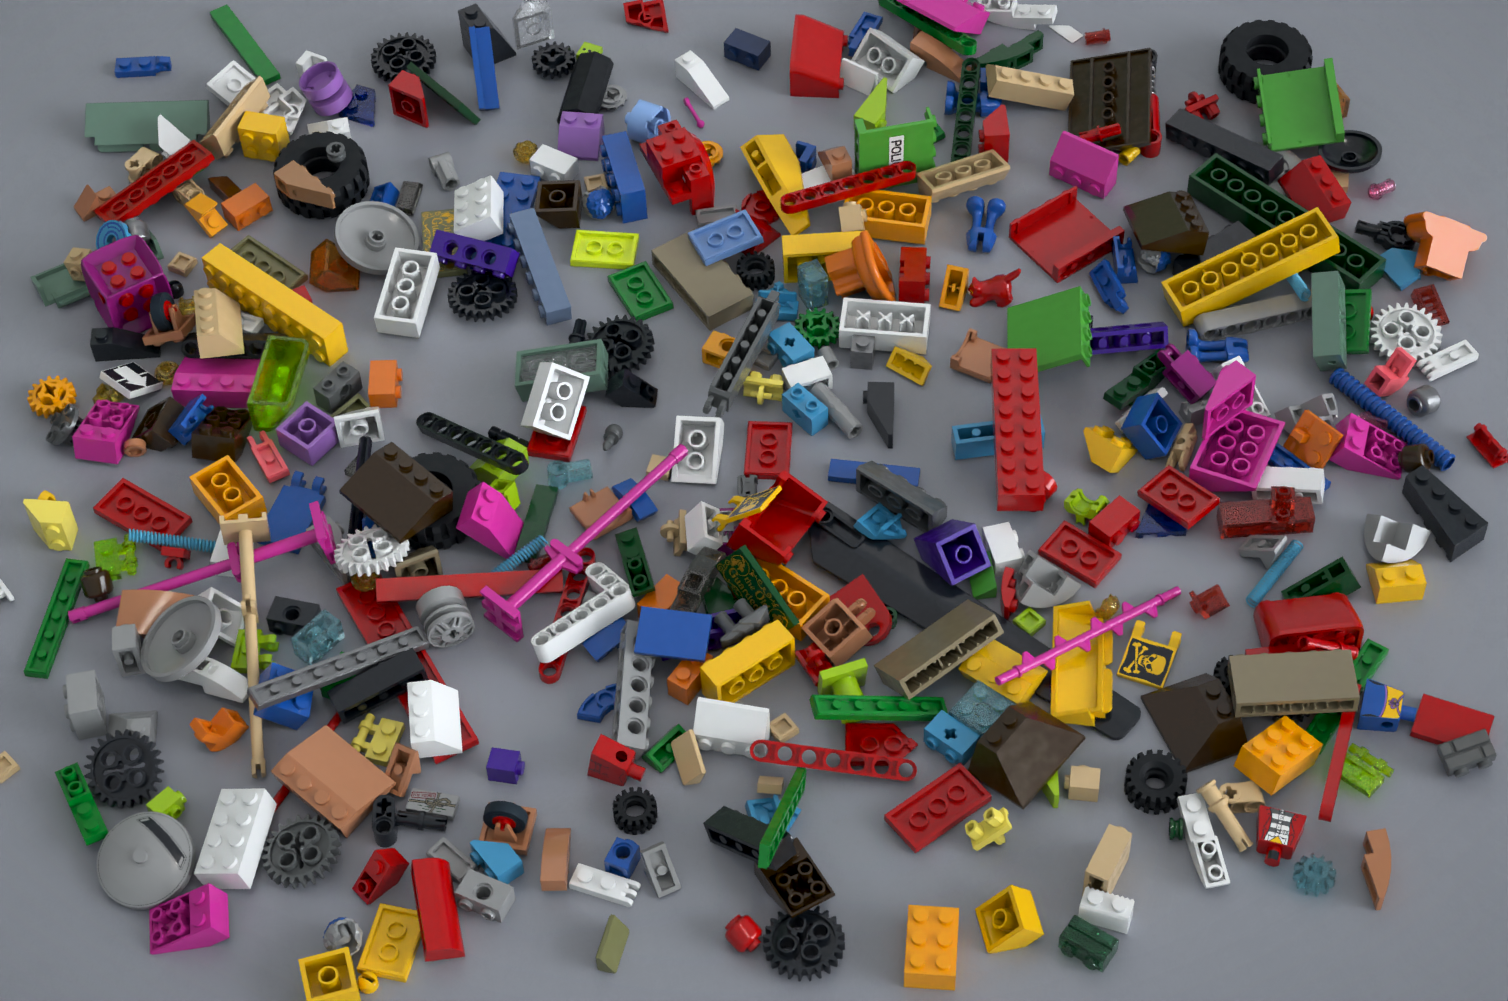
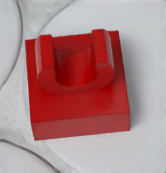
[161,546,191,570]

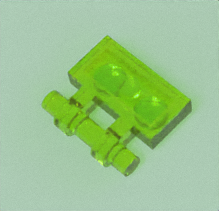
[94,534,138,581]
[1341,743,1394,798]

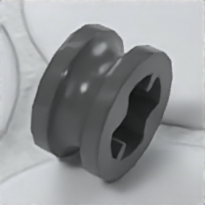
[326,142,346,163]

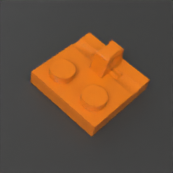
[1283,410,1344,469]

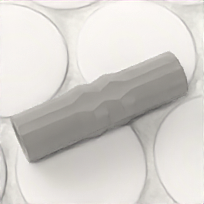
[810,382,863,439]

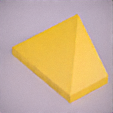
[886,346,932,386]

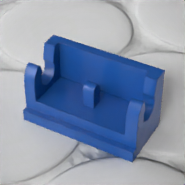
[1112,236,1138,284]
[168,394,214,446]

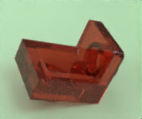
[1189,584,1230,619]

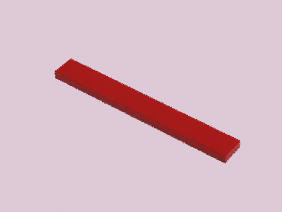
[376,569,564,603]

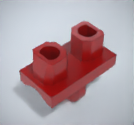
[1184,91,1220,120]
[795,642,833,687]

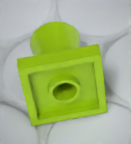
[817,658,868,724]

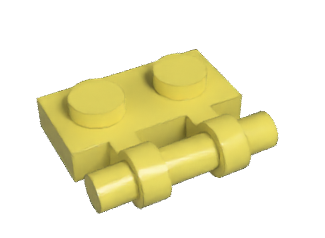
[350,713,405,767]

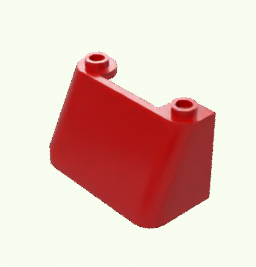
[790,14,848,98]
[726,469,828,566]
[1253,592,1364,650]

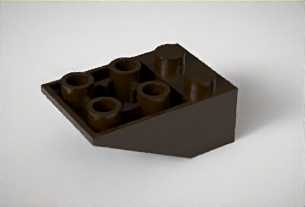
[191,406,256,463]
[754,837,835,918]

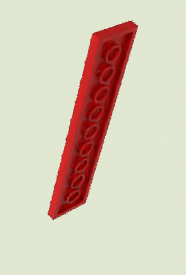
[336,572,479,764]

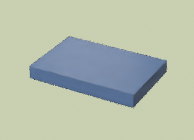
[688,209,764,266]

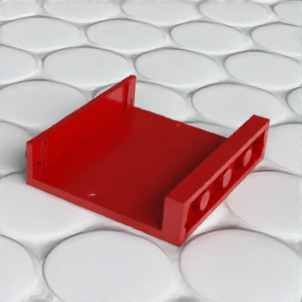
[1009,186,1125,283]

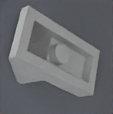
[1238,535,1287,570]
[640,841,681,898]

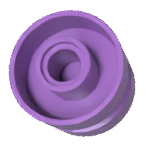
[299,61,353,116]

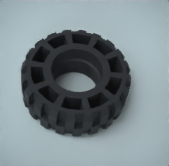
[1218,20,1313,104]
[273,131,370,219]
[408,452,480,550]

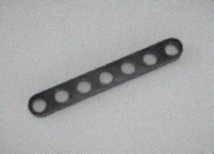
[416,412,529,475]

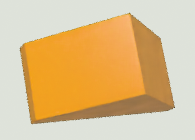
[939,264,969,311]

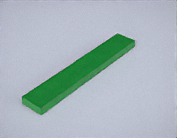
[210,4,281,85]
[24,558,90,679]
[1305,639,1389,755]
[809,695,948,721]

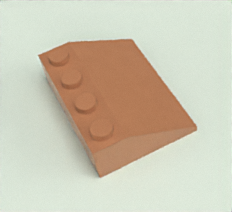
[271,725,396,838]

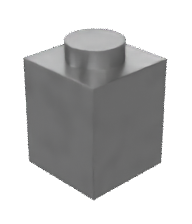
[850,335,875,370]

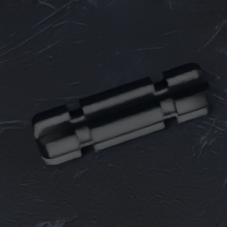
[488,426,529,447]

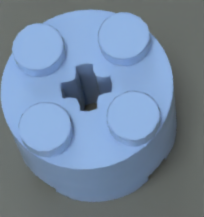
[625,99,671,143]

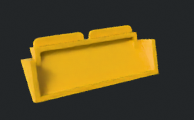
[1051,600,1113,727]

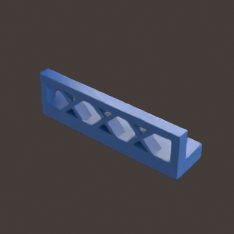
[469,26,500,111]

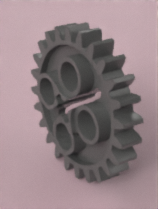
[261,814,342,889]

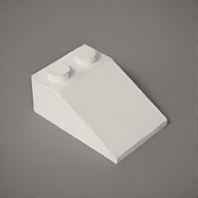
[671,416,724,485]

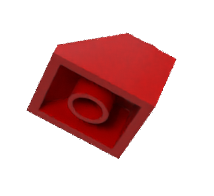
[388,70,429,128]
[978,105,1010,163]

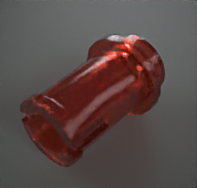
[1084,28,1111,45]
[527,553,551,570]

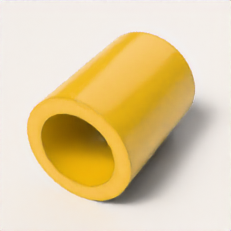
[1118,147,1140,166]

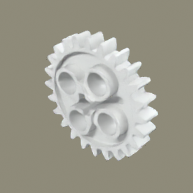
[1370,303,1443,367]
[334,524,410,577]

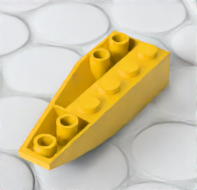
[740,134,811,235]

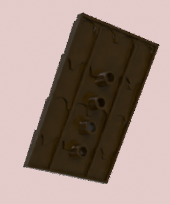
[1068,48,1152,151]

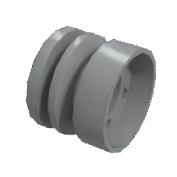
[416,586,475,648]

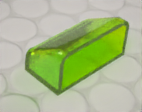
[247,335,310,432]

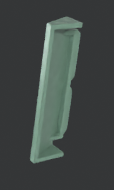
[85,100,210,152]
[30,230,164,308]

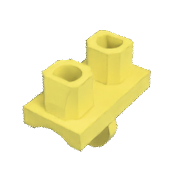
[743,371,783,405]
[965,807,1012,851]

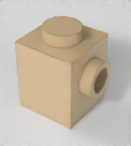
[838,201,867,232]
[63,247,92,282]
[1064,765,1101,802]

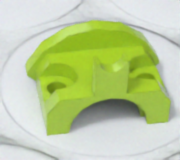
[1064,488,1110,526]

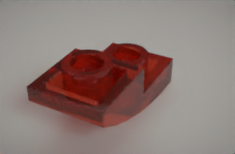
[1270,486,1295,531]

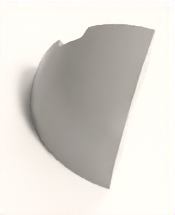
[1274,393,1338,434]
[1364,514,1431,563]
[1016,550,1082,608]

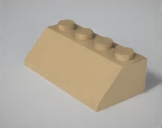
[986,64,1074,111]
[199,75,271,160]
[916,149,1010,203]
[194,288,245,359]

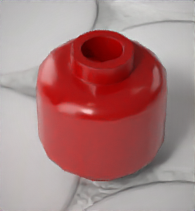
[725,914,762,953]

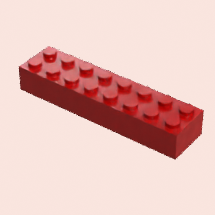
[990,348,1045,511]

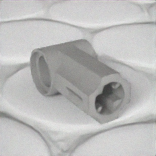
[428,152,460,191]

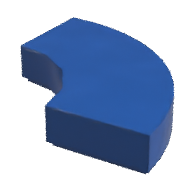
[577,683,635,723]

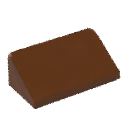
[208,176,242,201]

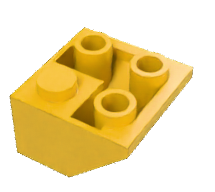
[1083,425,1138,473]

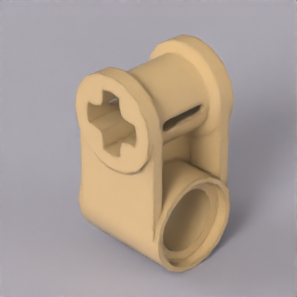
[125,147,163,183]
[172,179,205,207]
[1219,780,1265,814]

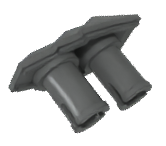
[714,598,770,648]

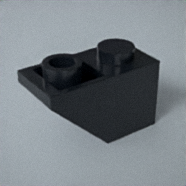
[605,368,658,408]

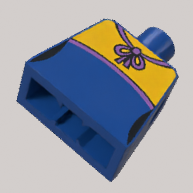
[1357,679,1417,732]

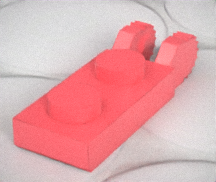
[246,430,290,484]

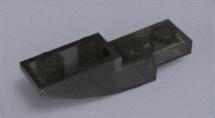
[670,547,726,613]

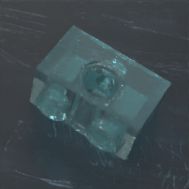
[797,259,829,311]
[291,609,345,665]

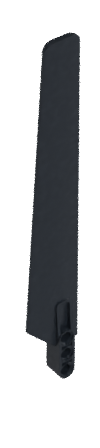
[809,501,1141,740]

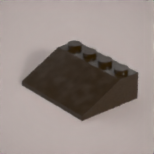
[1123,190,1209,255]
[339,442,453,544]

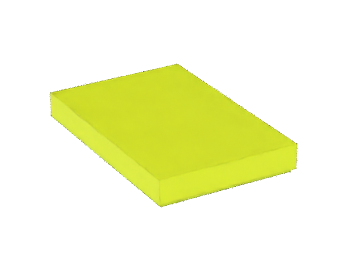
[570,230,639,269]

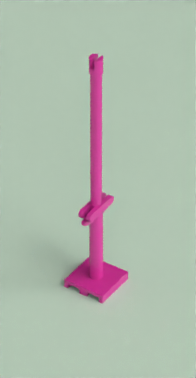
[480,444,688,642]
[68,501,336,624]

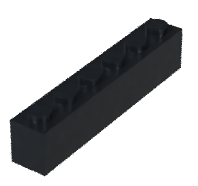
[1165,108,1284,186]

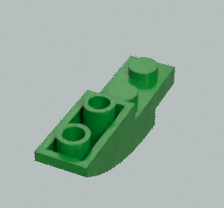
[55,762,109,846]

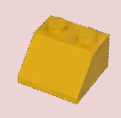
[1366,559,1427,604]
[975,885,1044,954]

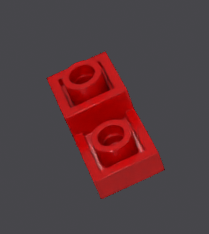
[1000,567,1019,620]

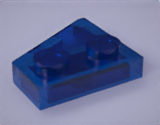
[338,84,376,127]
[1135,504,1188,539]

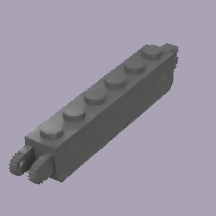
[703,290,780,418]

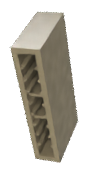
[651,228,754,331]
[874,599,1004,700]
[1227,649,1360,718]

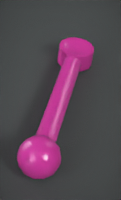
[683,97,705,128]

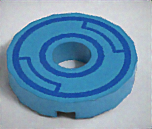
[96,220,131,249]

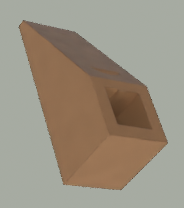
[274,160,336,209]

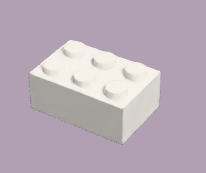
[454,175,504,241]

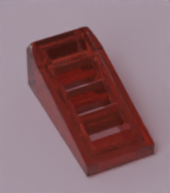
[1410,284,1450,326]

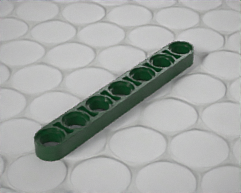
[951,58,980,162]

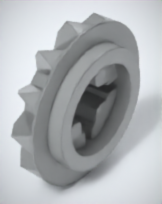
[601,85,627,111]

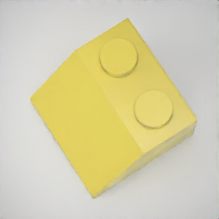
[23,499,78,551]

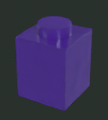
[486,747,525,784]

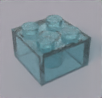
[949,680,1015,738]

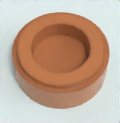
[124,438,147,457]

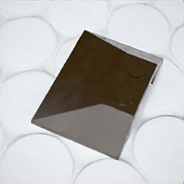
[1141,673,1247,773]
[968,701,1086,810]

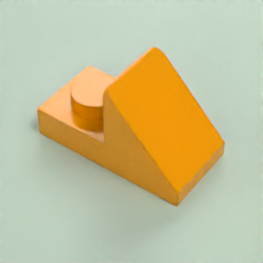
[184,193,228,238]

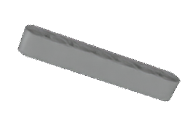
[1193,289,1312,341]

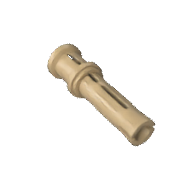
[1196,779,1253,852]

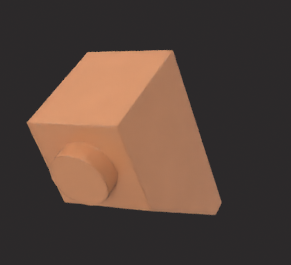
[818,146,852,181]

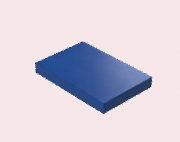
[634,606,712,663]

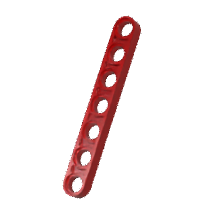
[780,161,916,214]
[539,547,596,684]
[1318,684,1361,822]
[750,739,917,781]

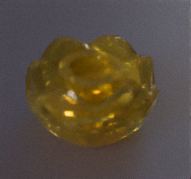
[513,140,538,164]
[154,361,179,385]
[351,572,380,592]
[1094,594,1120,621]

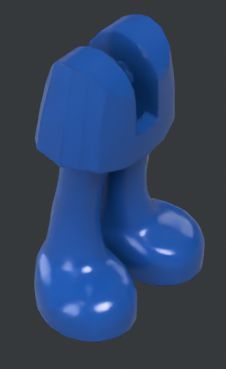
[944,81,1002,117]
[966,196,1006,253]
[1186,329,1249,363]

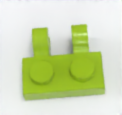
[230,629,279,673]

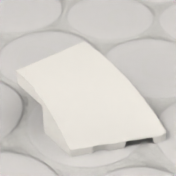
[258,83,307,136]

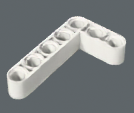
[531,562,635,663]

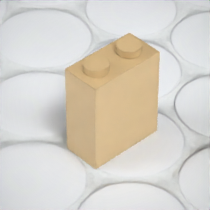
[1082,824,1132,896]

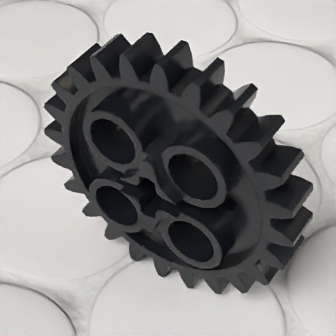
[371,32,436,82]
[447,270,518,322]
[584,315,655,376]
[84,729,164,809]
[763,906,845,981]

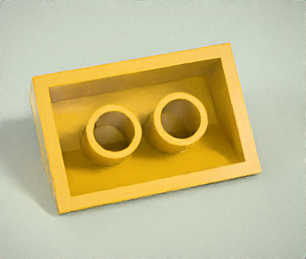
[958,640,1048,705]

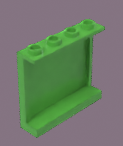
[1007,286,1093,372]

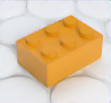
[189,455,267,524]
[1234,716,1323,796]
[904,905,959,991]

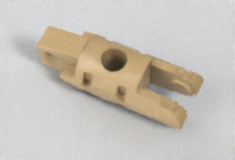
[1165,423,1198,471]

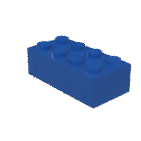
[599,131,648,224]

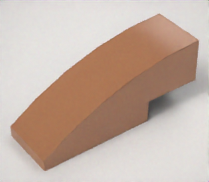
[910,31,971,83]
[540,828,571,891]
[1361,828,1391,910]

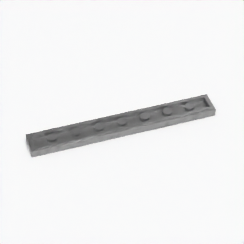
[247,626,430,711]

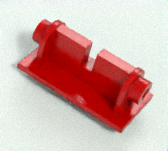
[1466,423,1508,469]

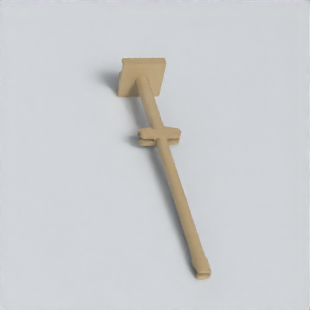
[219,512,271,778]

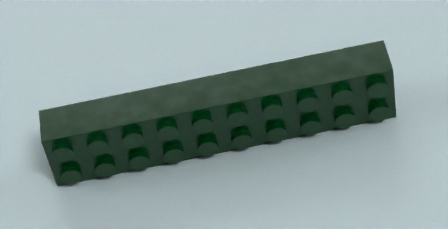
[1187,153,1386,290]

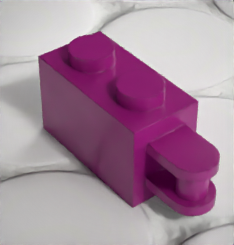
[1157,343,1216,404]

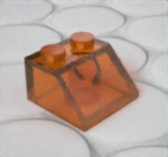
[309,239,360,293]

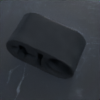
[372,795,398,848]

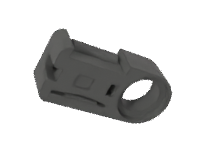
[737,475,758,497]

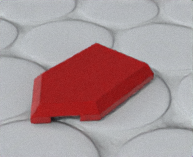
[845,723,918,766]

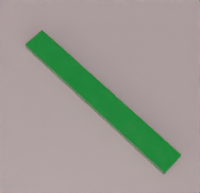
[758,767,807,869]

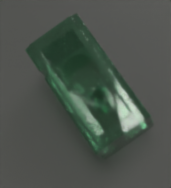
[1058,915,1119,972]

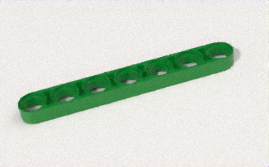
[878,0,977,56]

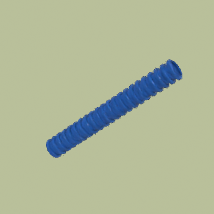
[1329,367,1455,471]

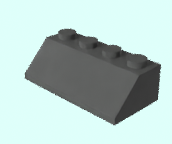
[856,461,947,533]

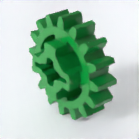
[794,307,840,350]

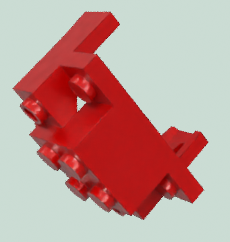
[639,119,715,215]

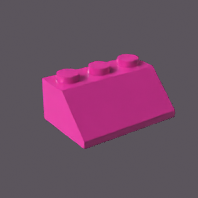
[1049,131,1119,199]

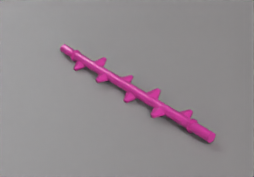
[995,586,1181,686]

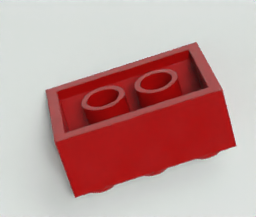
[1278,155,1352,223]

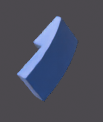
[612,478,658,522]
[582,617,626,662]

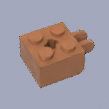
[801,598,876,666]

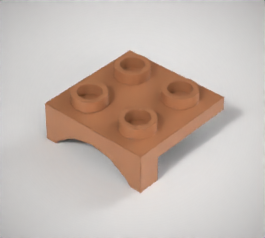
[950,328,1004,383]
[569,486,632,540]

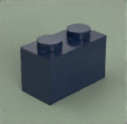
[724,28,771,71]

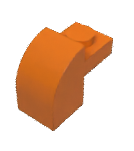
[189,707,249,752]

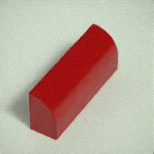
[410,858,465,962]

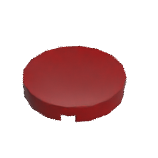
[741,190,780,224]

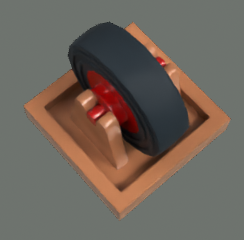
[142,292,196,346]
[479,801,537,856]

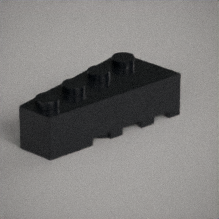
[1402,465,1488,562]

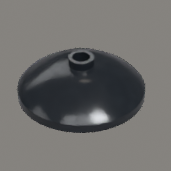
[1318,130,1382,174]

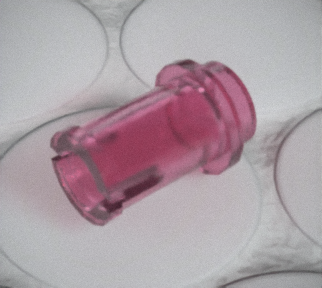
[1368,178,1396,200]
[1358,411,1388,431]

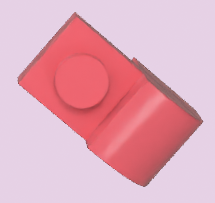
[1364,347,1417,397]

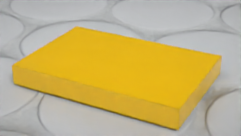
[357,903,421,983]

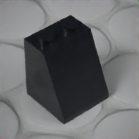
[458,3,516,64]

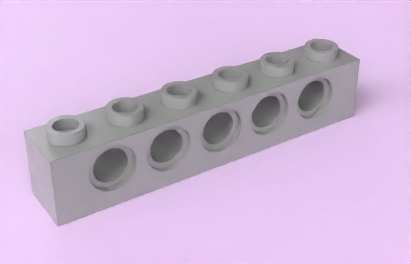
[612,620,656,760]

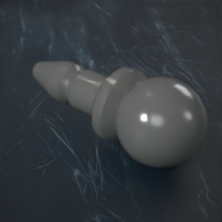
[603,424,623,451]

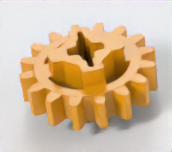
[27,375,77,419]

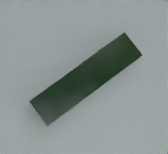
[514,484,559,564]

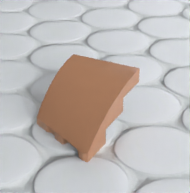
[116,589,194,639]

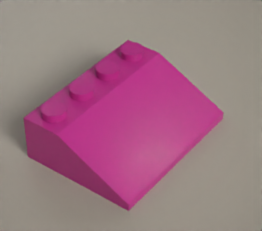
[896,0,990,35]
[171,356,273,409]
[1189,410,1285,492]

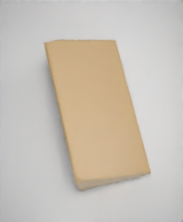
[671,729,706,786]

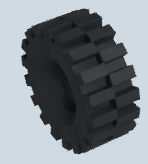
[1124,749,1188,815]

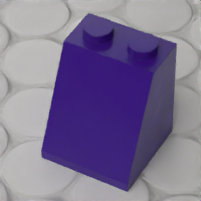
[913,519,992,586]

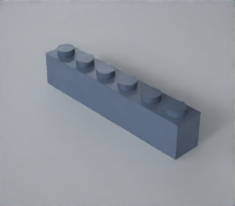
[507,208,572,326]

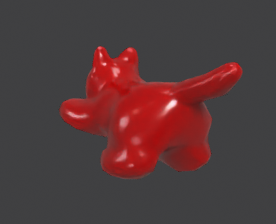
[967,268,1021,308]

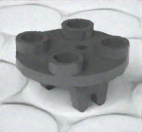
[46,403,83,446]

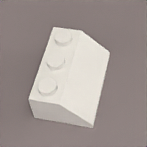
[851,28,925,93]
[520,362,590,440]
[407,680,463,758]
[693,697,771,759]

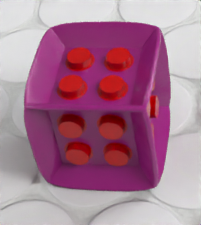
[81,235,174,333]

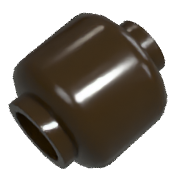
[1398,443,1435,474]
[80,566,114,602]

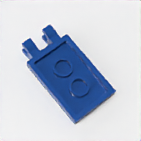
[257,470,327,554]

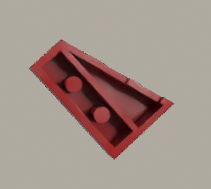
[899,247,931,304]

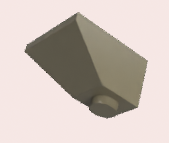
[394,545,443,578]

